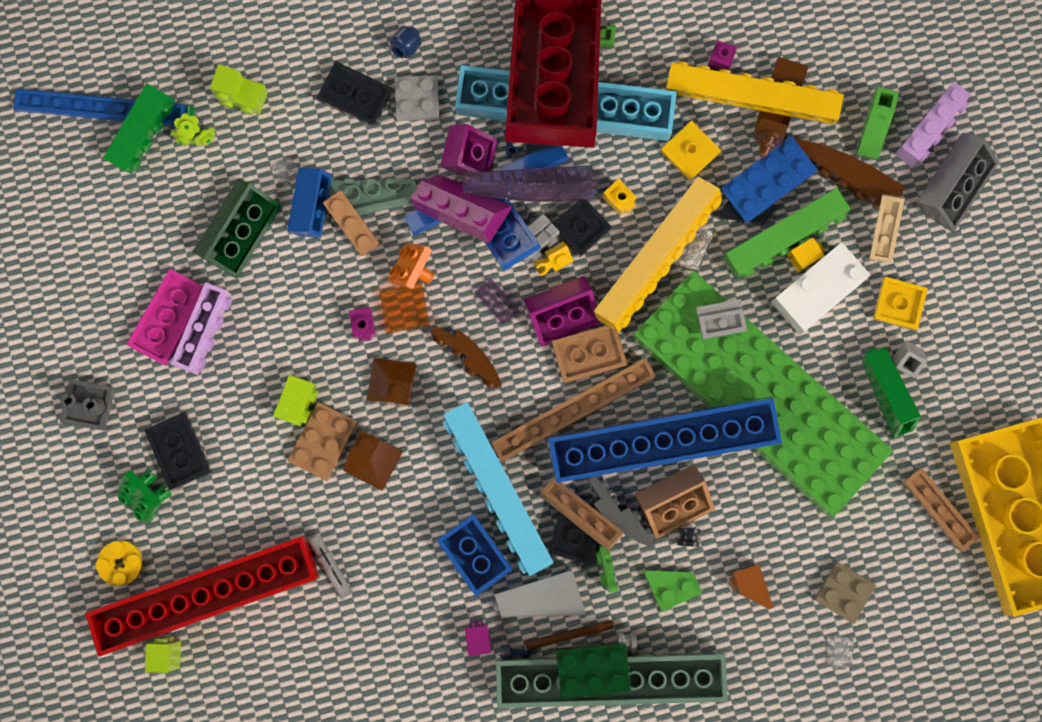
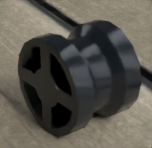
[677,527,700,547]

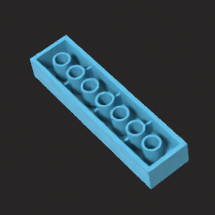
[442,402,554,576]

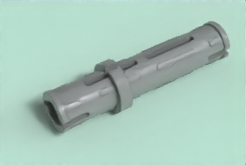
[308,535,354,600]

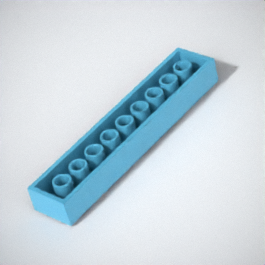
[455,65,677,141]

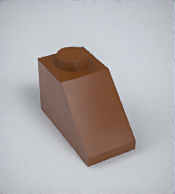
[729,564,774,609]

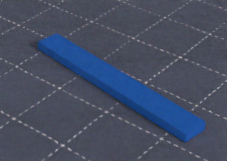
[13,89,187,127]
[404,146,569,236]

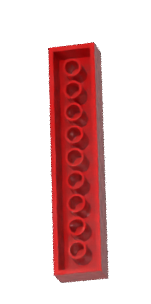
[85,536,320,657]

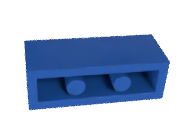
[287,168,332,238]

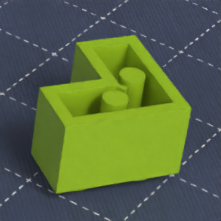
[210,64,268,115]

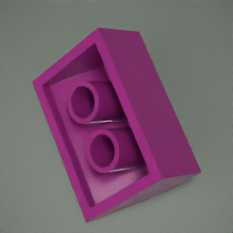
[523,276,602,347]

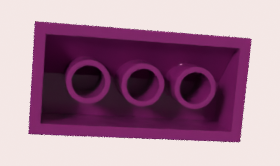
[410,174,511,243]

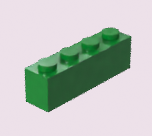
[103,83,175,174]

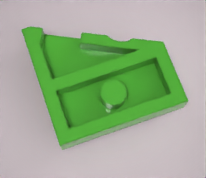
[595,546,619,593]

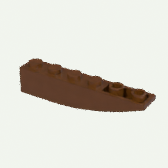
[783,137,905,211]

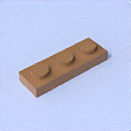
[323,190,380,256]

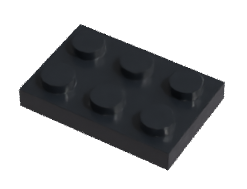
[316,61,394,128]
[144,412,213,491]

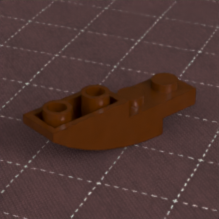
[430,325,502,390]

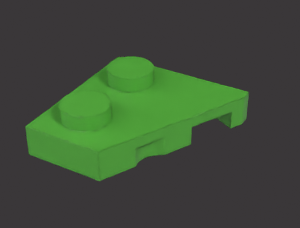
[643,570,703,612]

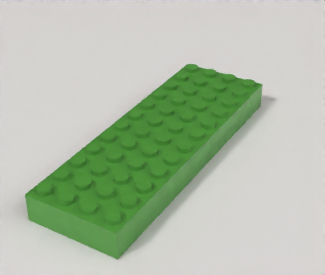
[632,270,894,517]

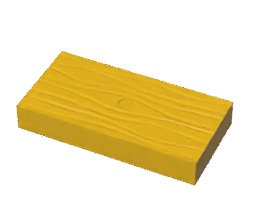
[950,418,1042,617]

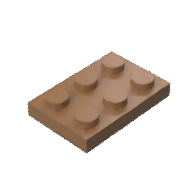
[552,326,627,384]
[288,402,358,481]

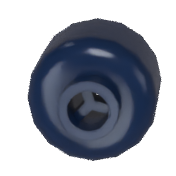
[390,26,422,59]

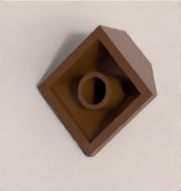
[366,357,417,407]
[343,430,403,491]

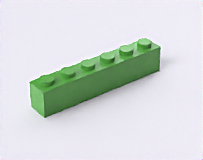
[723,188,851,280]

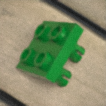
[116,469,172,525]

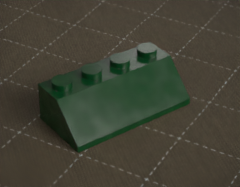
[192,179,282,279]

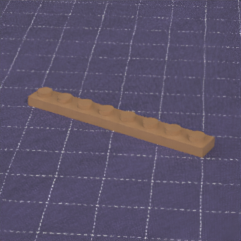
[491,358,656,462]

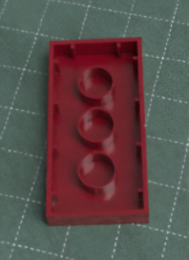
[505,0,602,148]

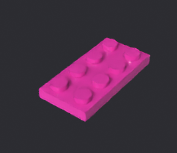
[126,269,204,366]

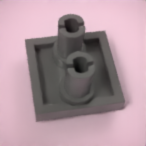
[60,379,115,431]

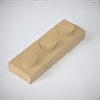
[869,194,905,263]

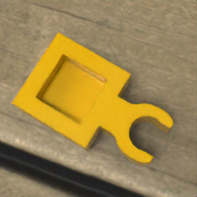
[533,241,573,276]

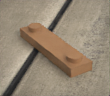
[902,468,979,552]
[539,477,624,551]

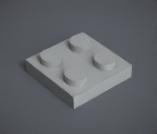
[395,76,440,121]

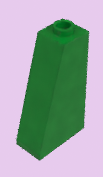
[862,347,921,439]

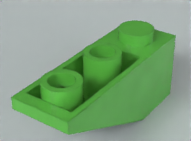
[856,87,899,161]

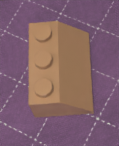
[635,464,715,539]

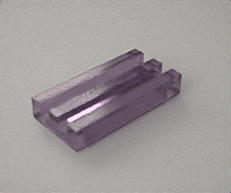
[474,278,520,325]

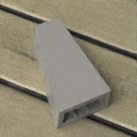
[492,569,586,617]

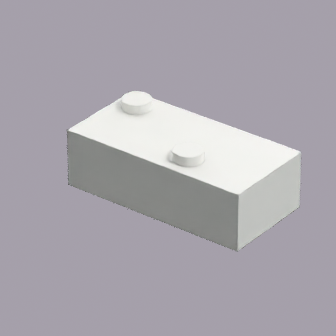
[771,242,871,335]

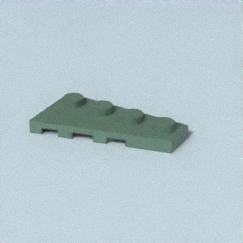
[329,179,417,221]

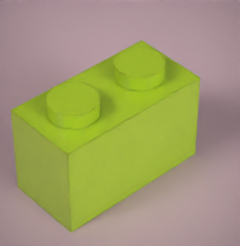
[273,375,318,427]
[145,636,181,673]

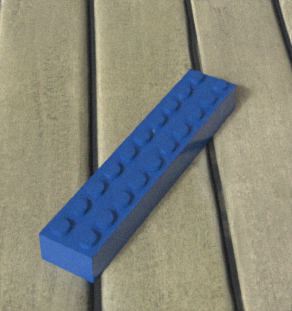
[548,397,782,483]

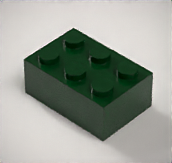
[556,641,631,698]

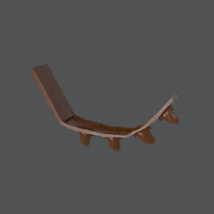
[753,56,809,158]

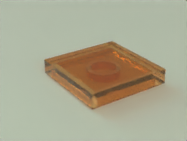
[379,283,430,334]

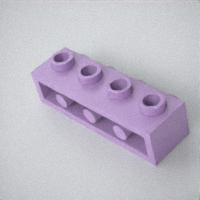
[895,82,971,167]
[171,282,232,375]

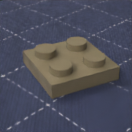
[814,561,877,624]

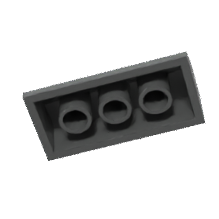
[916,133,999,232]

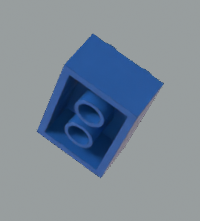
[437,514,513,596]

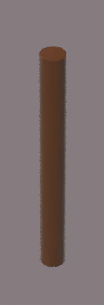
[525,620,614,650]

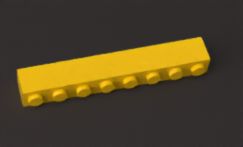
[666,61,844,125]
[594,177,722,333]

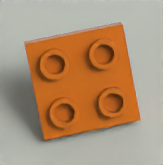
[387,243,434,289]

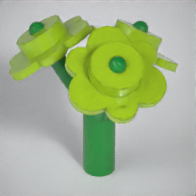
[170,105,216,146]

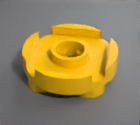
[95,541,143,586]

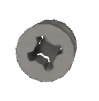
[617,632,637,655]

